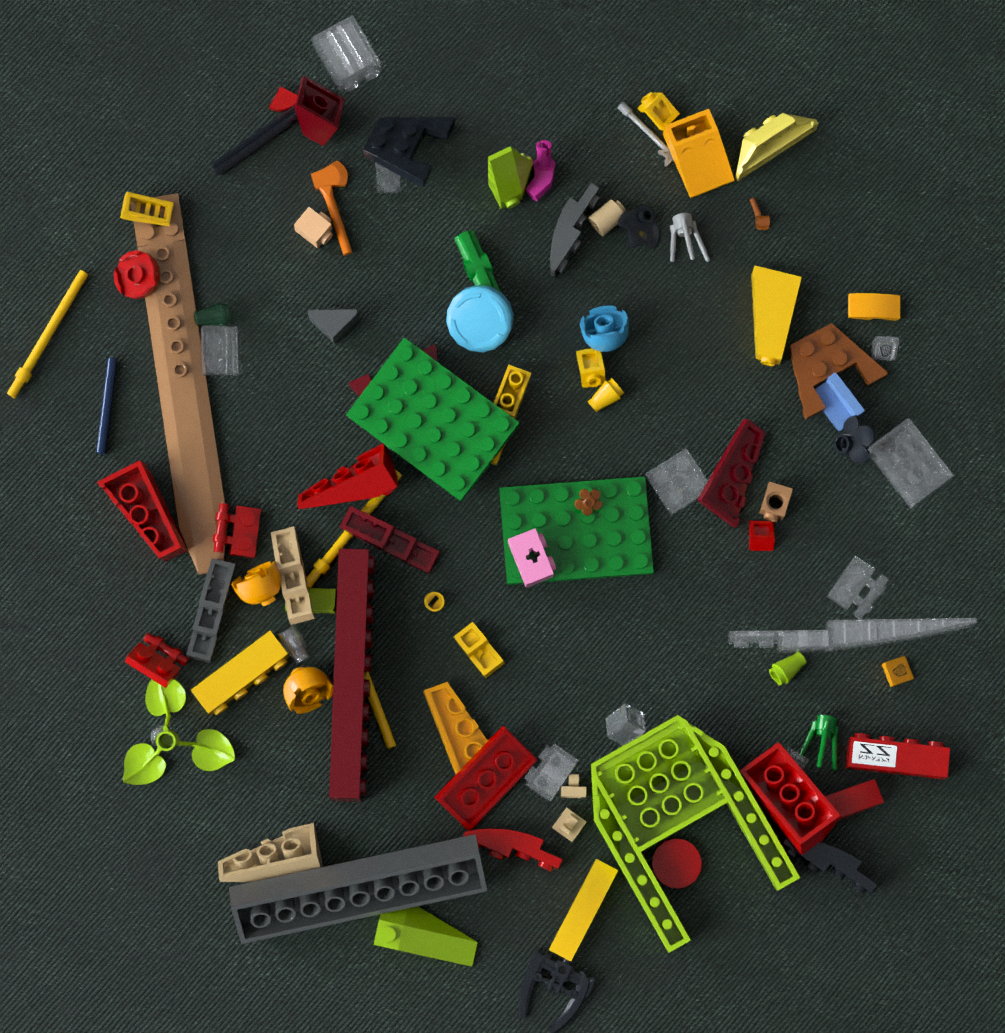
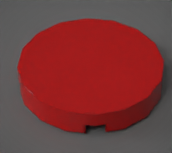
[114,250,160,299]
[652,839,702,889]

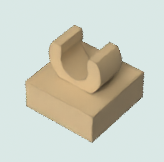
[561,774,586,798]
[552,807,586,842]

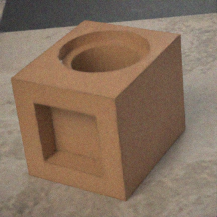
[759,482,793,522]

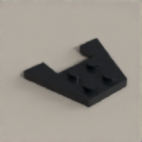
[363,117,455,188]

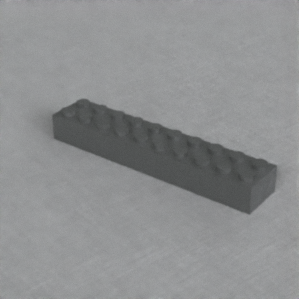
[229,834,487,944]

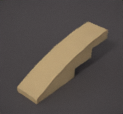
[271,526,315,625]

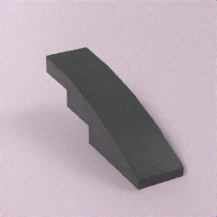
[186,558,236,664]

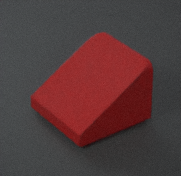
[749,520,775,551]

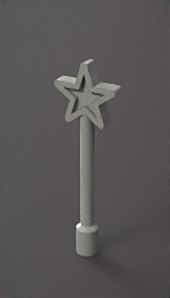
[617,102,674,167]

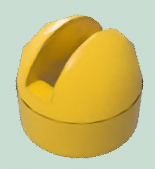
[424,592,444,612]

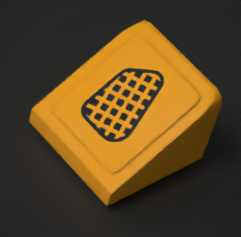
[882,656,914,687]

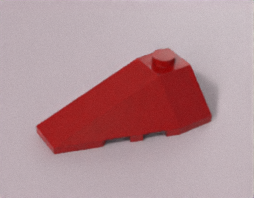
[297,444,398,509]

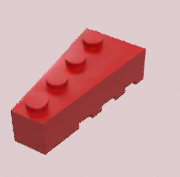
[97,460,188,561]

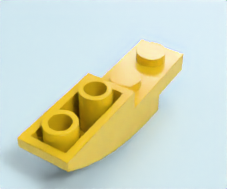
[491,365,531,466]

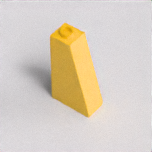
[751,266,802,366]

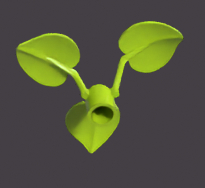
[123,679,235,785]

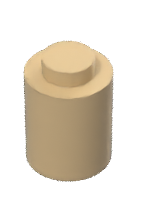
[588,200,626,236]

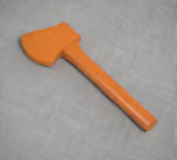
[311,161,353,256]

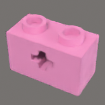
[508,528,556,588]

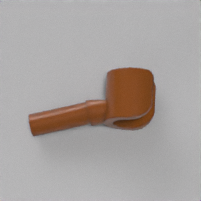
[750,198,770,230]

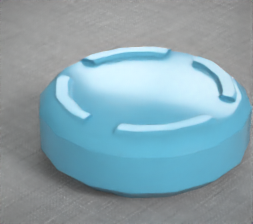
[446,285,514,352]

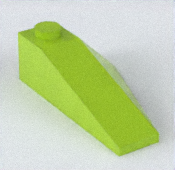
[373,906,478,967]

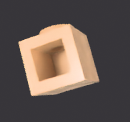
[294,207,333,248]

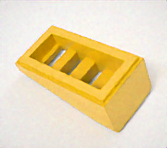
[120,192,174,226]

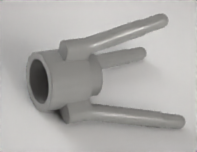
[670,213,710,262]

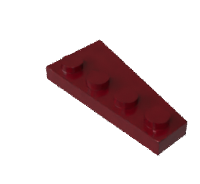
[697,419,766,527]

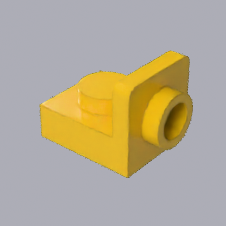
[638,92,680,130]
[576,348,606,388]

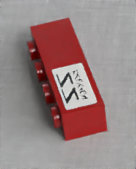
[845,733,950,779]

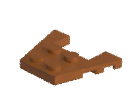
[789,323,888,420]

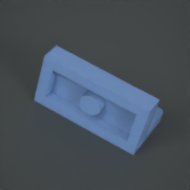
[815,372,865,431]

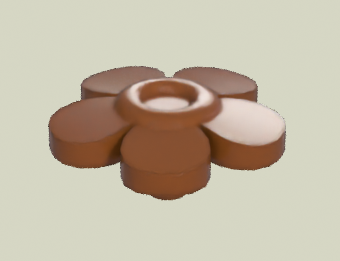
[575,489,602,516]

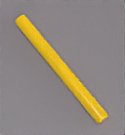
[366,672,396,749]

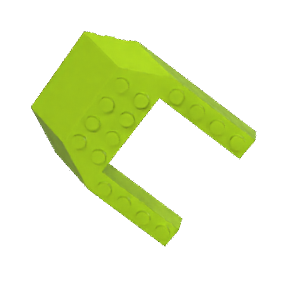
[591,715,800,953]

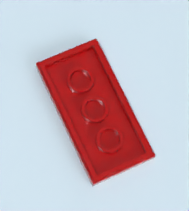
[434,726,538,831]

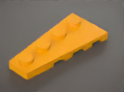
[423,682,488,774]

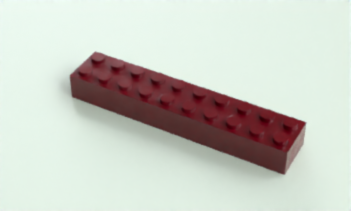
[329,549,375,802]

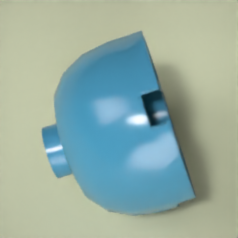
[580,306,629,352]

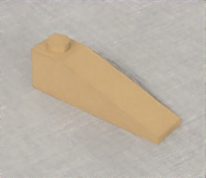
[218,823,323,882]

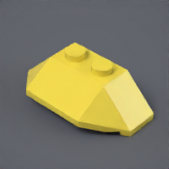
[735,113,819,181]

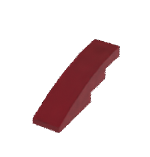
[339,506,440,575]

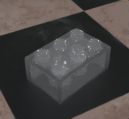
[868,418,954,509]

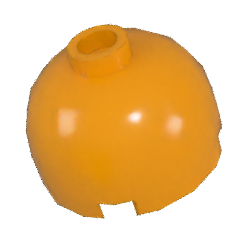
[231,561,282,606]
[283,667,333,714]

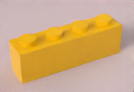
[191,631,290,716]

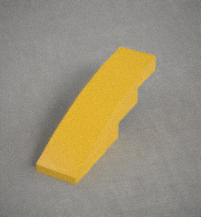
[549,859,618,961]

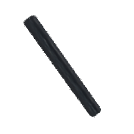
[211,105,298,175]

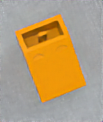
[663,109,735,198]

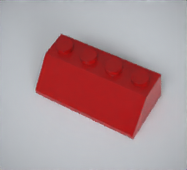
[739,742,841,855]

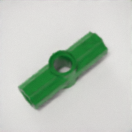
[454,230,500,291]

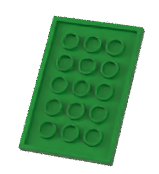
[346,338,520,502]
[499,477,654,585]

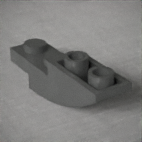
[550,183,600,277]

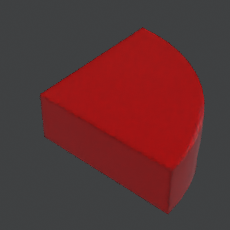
[269,86,297,112]

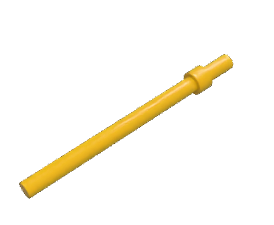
[7,270,88,398]
[307,470,402,588]

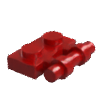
[212,503,261,558]
[125,632,189,688]

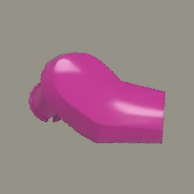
[525,140,556,201]

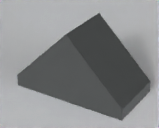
[308,309,358,343]

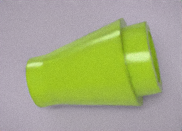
[769,652,807,685]

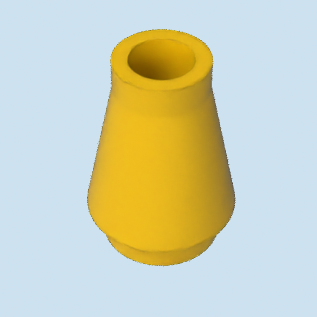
[587,378,624,412]

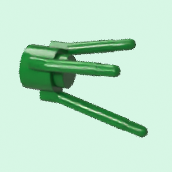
[799,715,839,771]

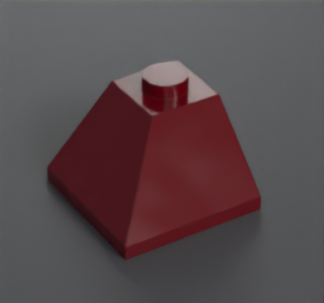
[294,76,345,146]

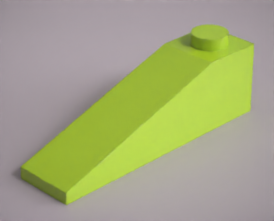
[488,146,533,209]

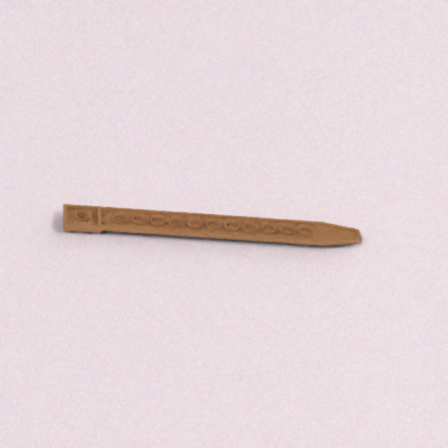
[131,193,228,575]

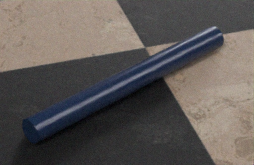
[96,358,117,455]

